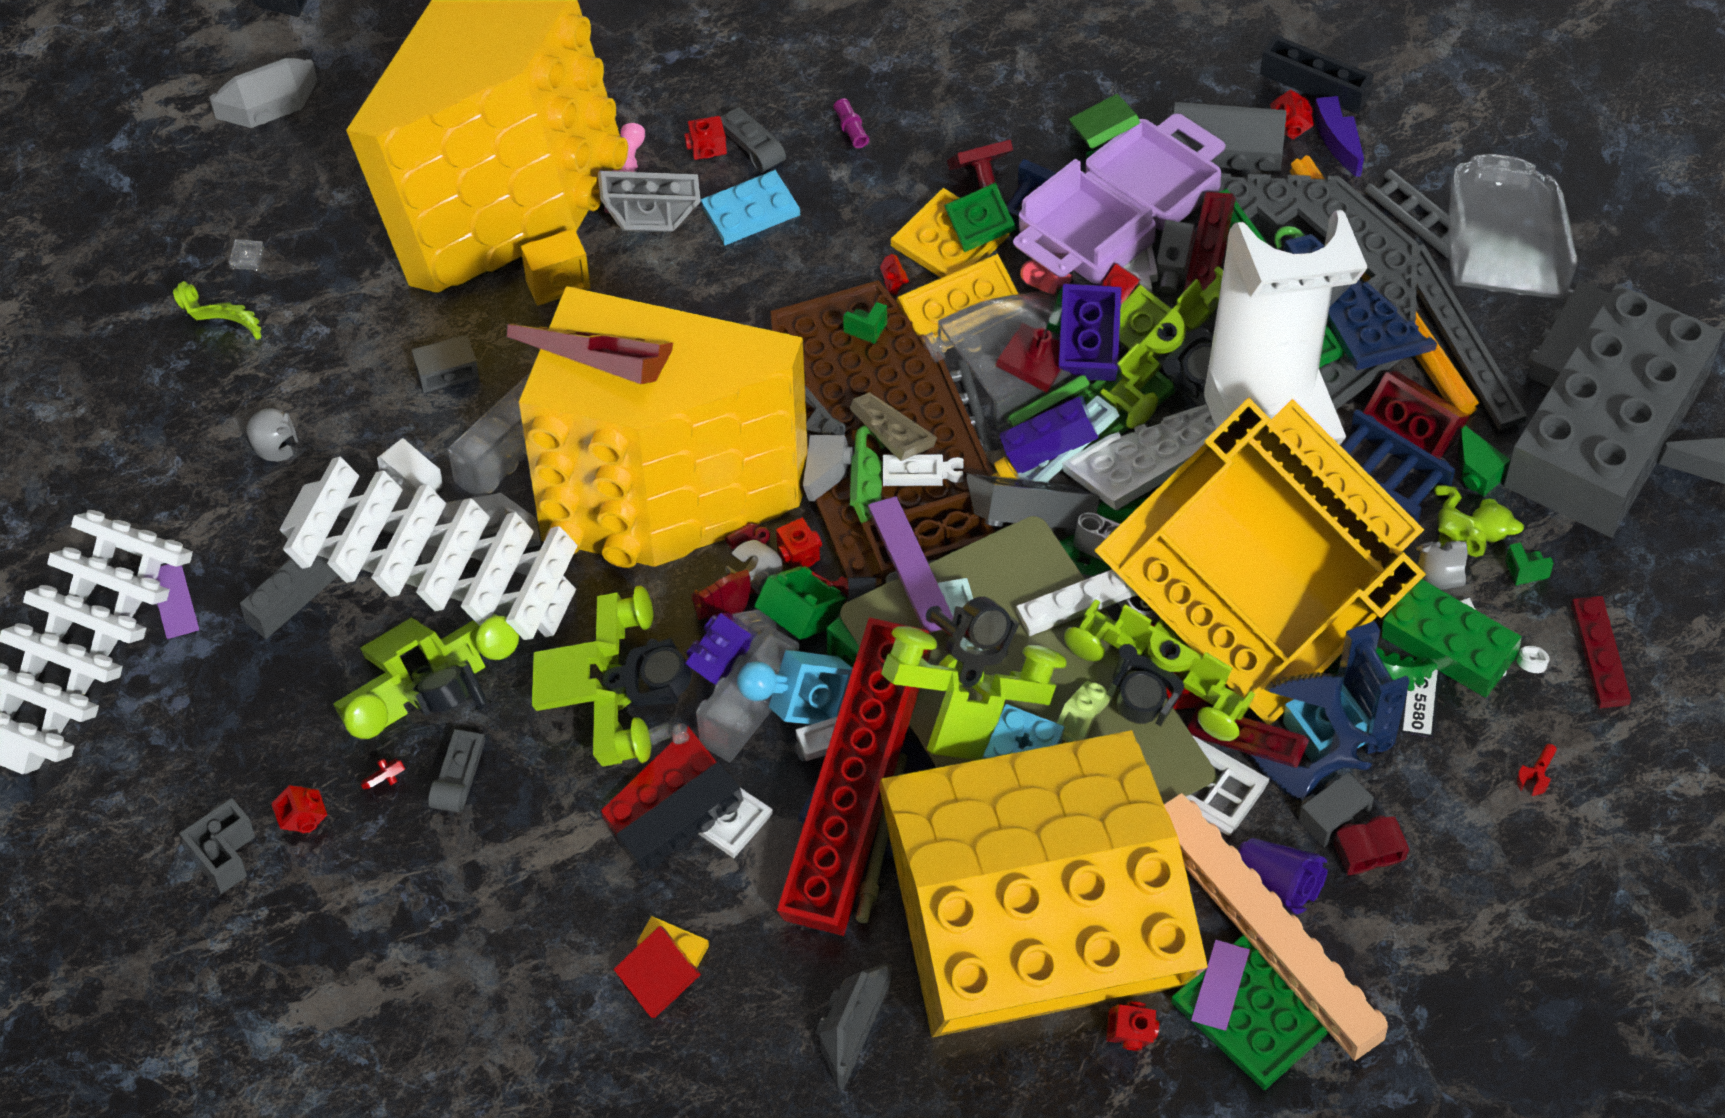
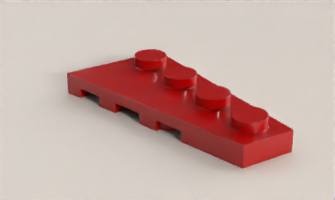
[601,726,717,836]

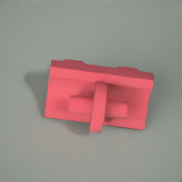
[1020,260,1072,294]

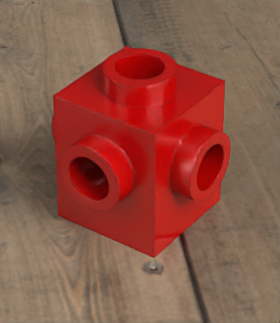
[1270,89,1314,140]
[684,116,727,160]
[776,517,822,569]
[271,785,328,833]
[1106,1001,1159,1051]

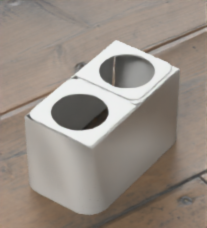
[377,438,443,497]

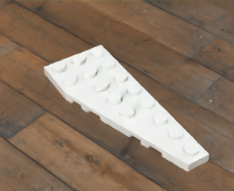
[1062,404,1216,510]

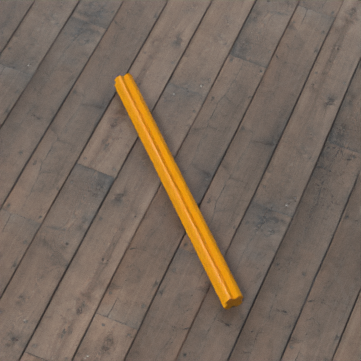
[1290,155,1479,415]

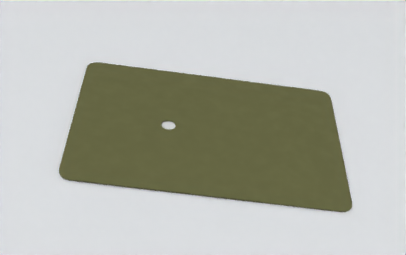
[840,516,1215,804]

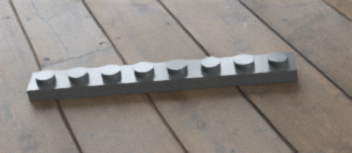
[1416,244,1527,431]

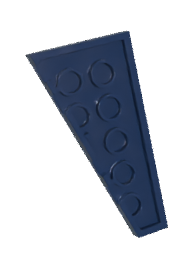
[1284,234,1437,370]

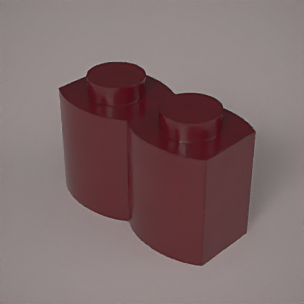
[1333,815,1409,875]

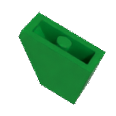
[1458,426,1511,497]

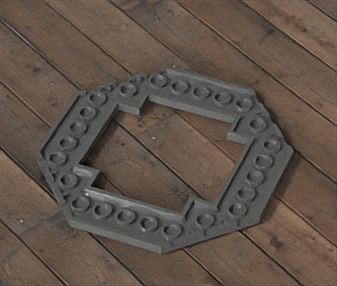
[1132,173,1418,410]

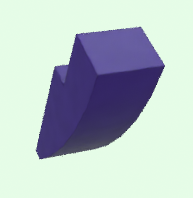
[1313,96,1364,177]

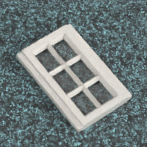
[1186,735,1269,836]

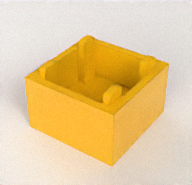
[521,229,590,306]

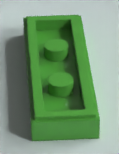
[1007,375,1090,428]

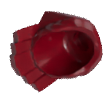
[691,569,756,620]

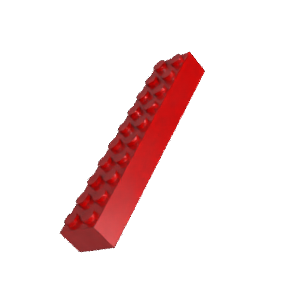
[777,617,932,936]

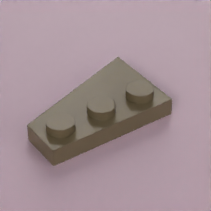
[850,393,937,461]

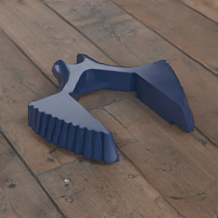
[1247,672,1378,802]

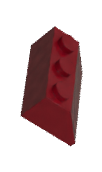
[1363,371,1470,459]

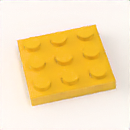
[891,188,1009,278]

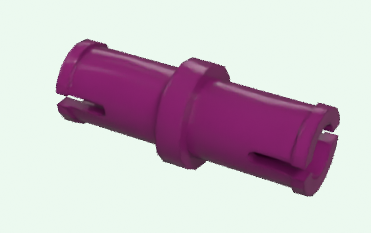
[833,98,869,148]

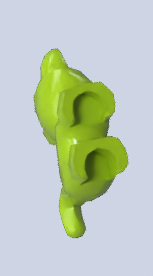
[1434,484,1524,557]

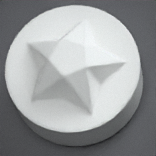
[1517,646,1550,673]

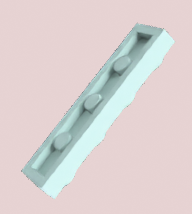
[1016,395,1119,482]

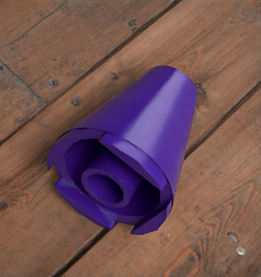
[1238,838,1328,914]

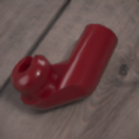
[725,523,770,549]

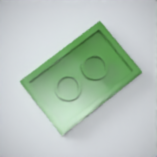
[1069,94,1141,149]

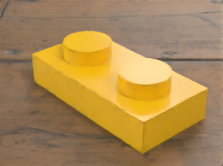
[637,916,709,968]

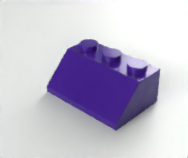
[1059,284,1121,381]
[999,395,1099,473]

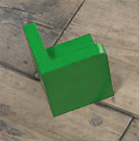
[843,302,887,344]
[1505,542,1554,586]

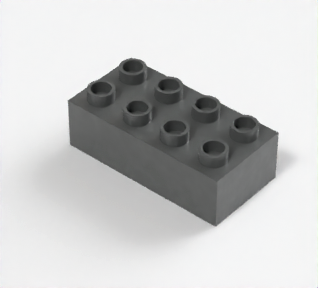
[1504,283,1724,538]

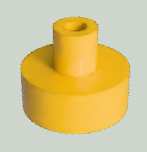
[991,456,1020,479]

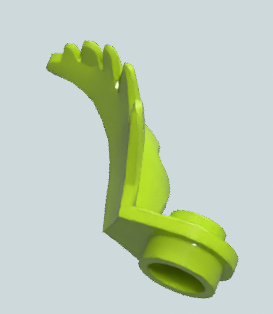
[173,281,261,340]

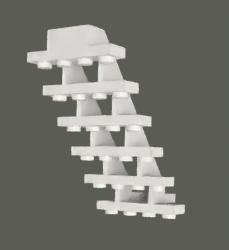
[279,457,578,640]
[0,510,193,774]

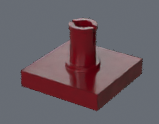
[947,140,1013,189]
[996,323,1062,393]

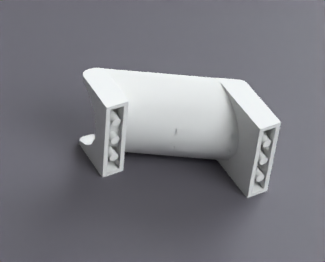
[1204,210,1368,447]

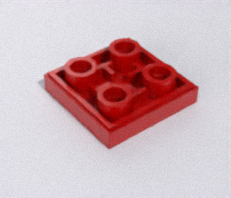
[613,926,701,1018]

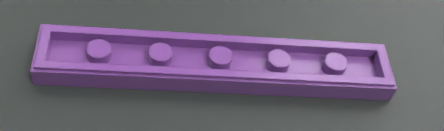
[868,496,953,633]

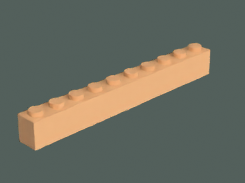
[1164,793,1388,1061]

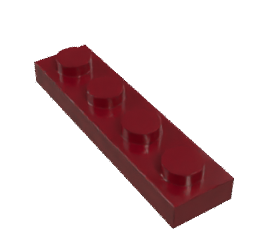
[1184,192,1236,291]
[1571,596,1631,708]
[1187,704,1309,768]

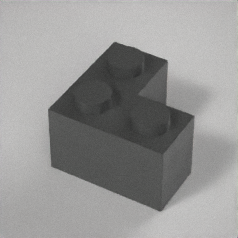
[179,798,255,894]

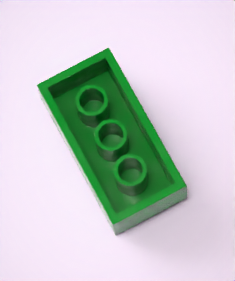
[1382,579,1522,698]

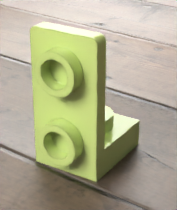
[1057,681,1112,742]

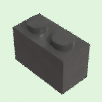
[412,335,479,393]
[1299,772,1374,847]

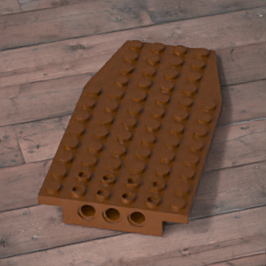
[770,280,1012,588]

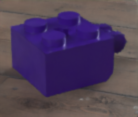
[685,613,760,685]

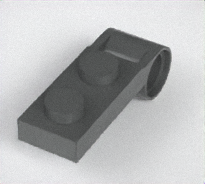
[721,107,786,173]
[429,729,485,813]

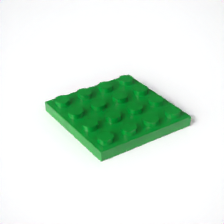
[1171,935,1329,1091]

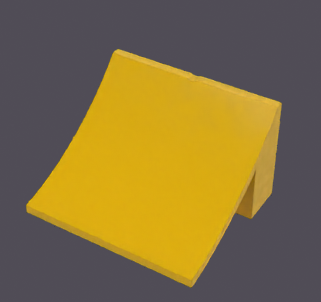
[1094,397,1426,725]

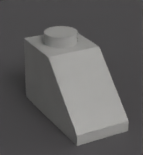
[803,435,854,501]

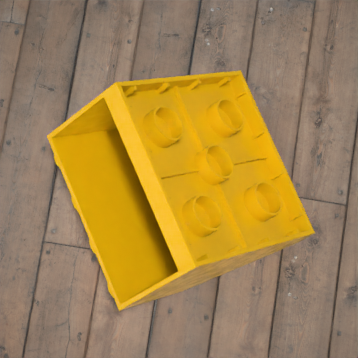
[346,0,628,293]
[519,286,808,568]
[879,730,1208,1037]

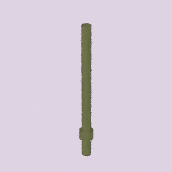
[856,753,908,923]

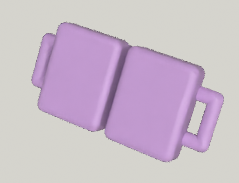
[1013,114,1225,284]

